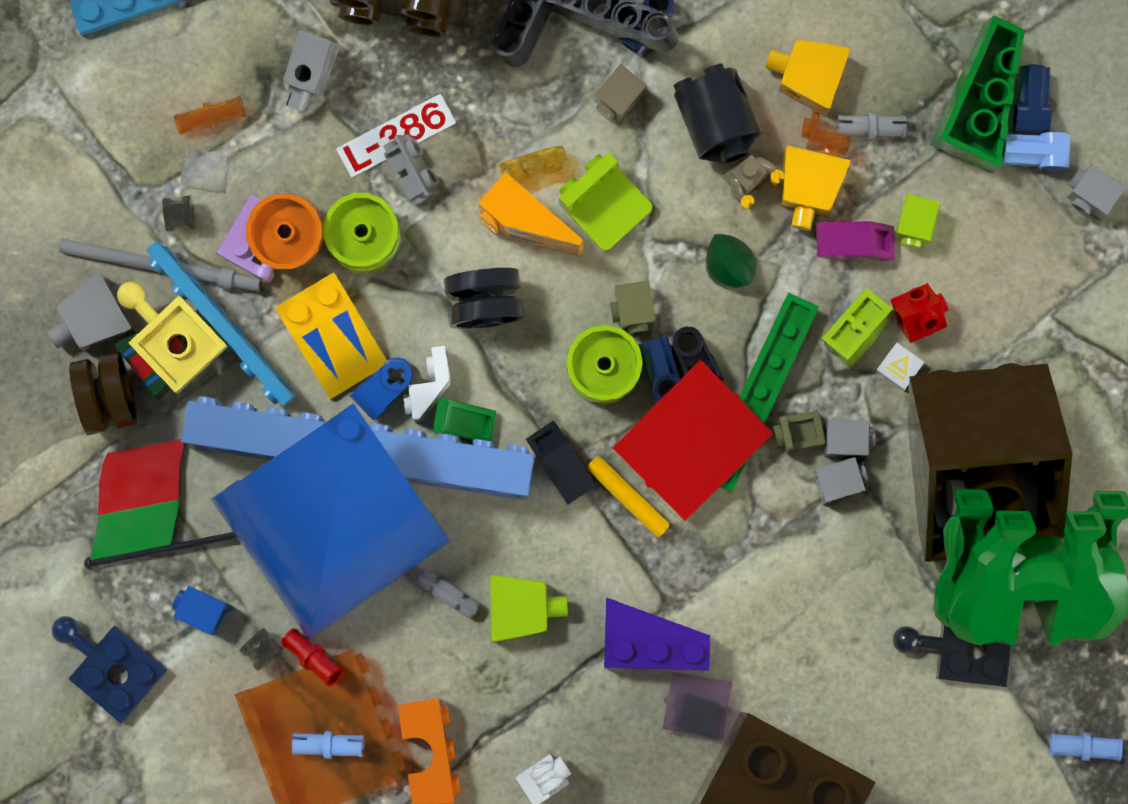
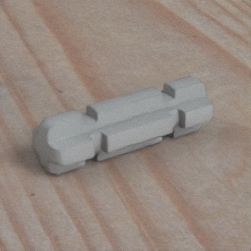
[417,569,480,619]

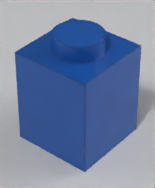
[172,586,230,636]

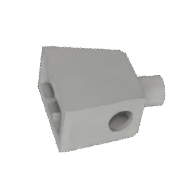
[283,30,340,112]
[47,272,137,352]

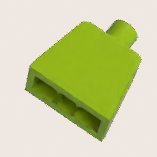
[490,575,568,642]

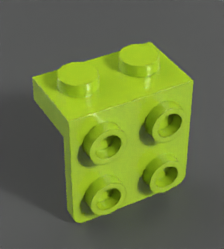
[559,152,652,251]

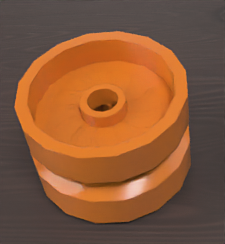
[246,194,325,269]

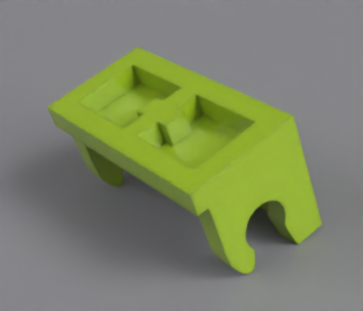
[822,287,895,369]

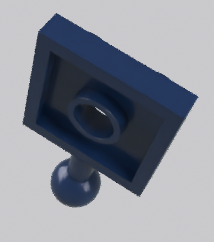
[51,616,167,724]

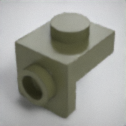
[773,410,826,453]

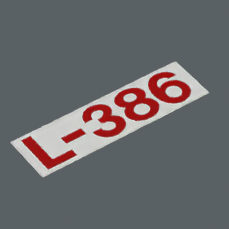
[336,94,456,178]

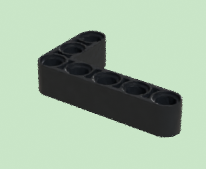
[493,0,679,67]

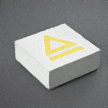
[876,342,924,391]

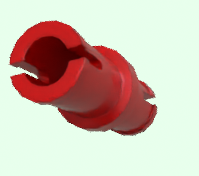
[281,628,343,687]

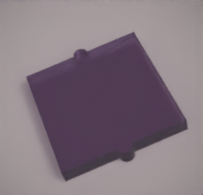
[663,672,732,739]

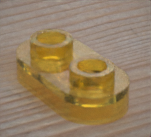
[499,146,568,183]

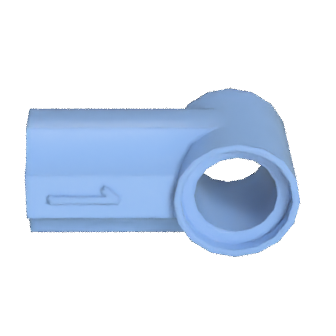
[1002,132,1071,172]

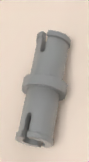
[835,112,907,140]

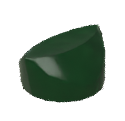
[706,234,756,289]

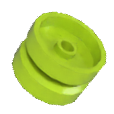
[323,192,401,274]
[566,325,643,406]

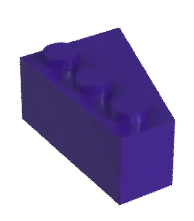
[604,597,710,671]

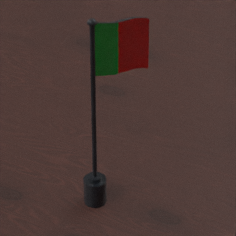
[84,439,237,570]

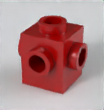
[890,283,949,343]

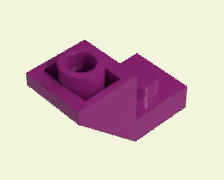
[816,221,895,262]

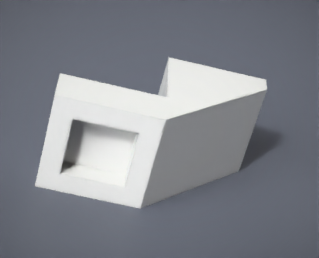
[403,346,451,423]

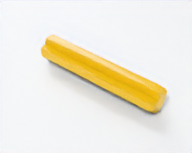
[587,456,669,537]

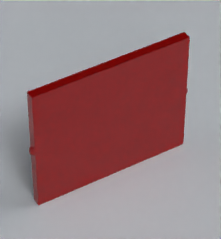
[612,360,773,521]

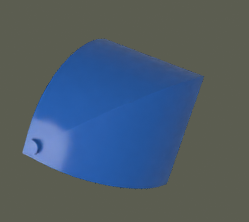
[210,403,451,640]

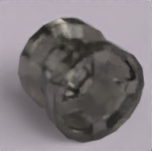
[162,195,195,232]
[239,628,283,672]

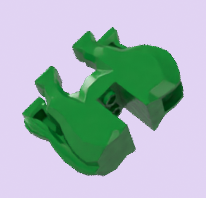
[933,489,1128,646]

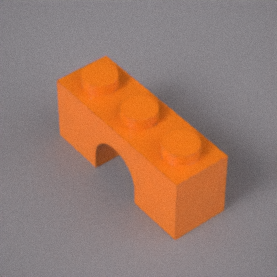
[397,698,461,804]

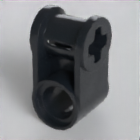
[671,326,724,381]

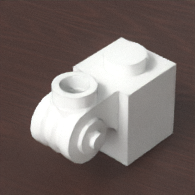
[515,753,571,804]

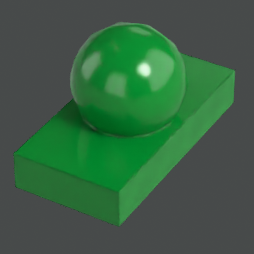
[433,398,496,442]

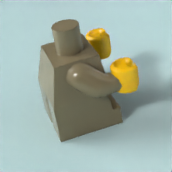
[723,153,784,210]

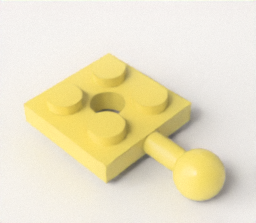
[117,281,228,394]

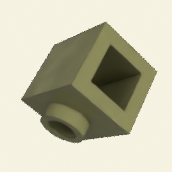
[610,281,655,335]

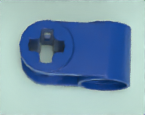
[349,357,413,421]

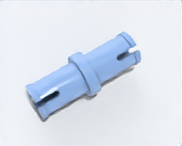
[292,731,365,759]
[1050,733,1123,761]

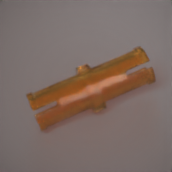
[174,96,246,135]

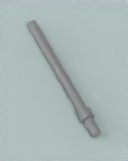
[59,239,262,292]

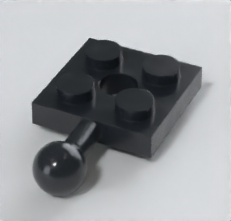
[893,624,1011,687]

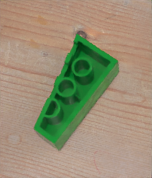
[930,15,1025,173]

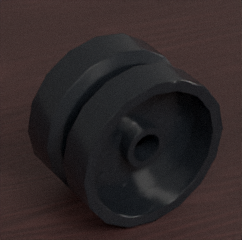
[444,268,525,329]

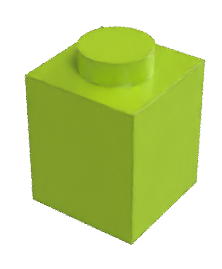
[894,194,940,249]

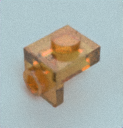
[801,109,851,157]

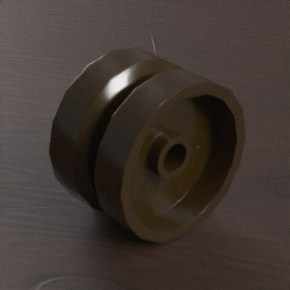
[69,352,137,436]

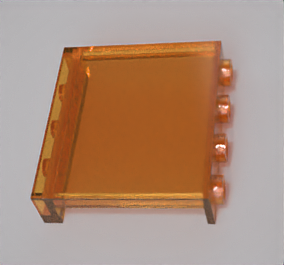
[234,648,407,804]

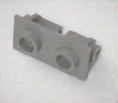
[383,135,441,206]

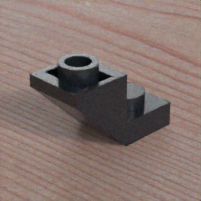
[526,420,596,505]

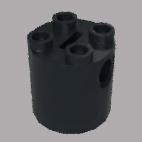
[673,63,762,164]

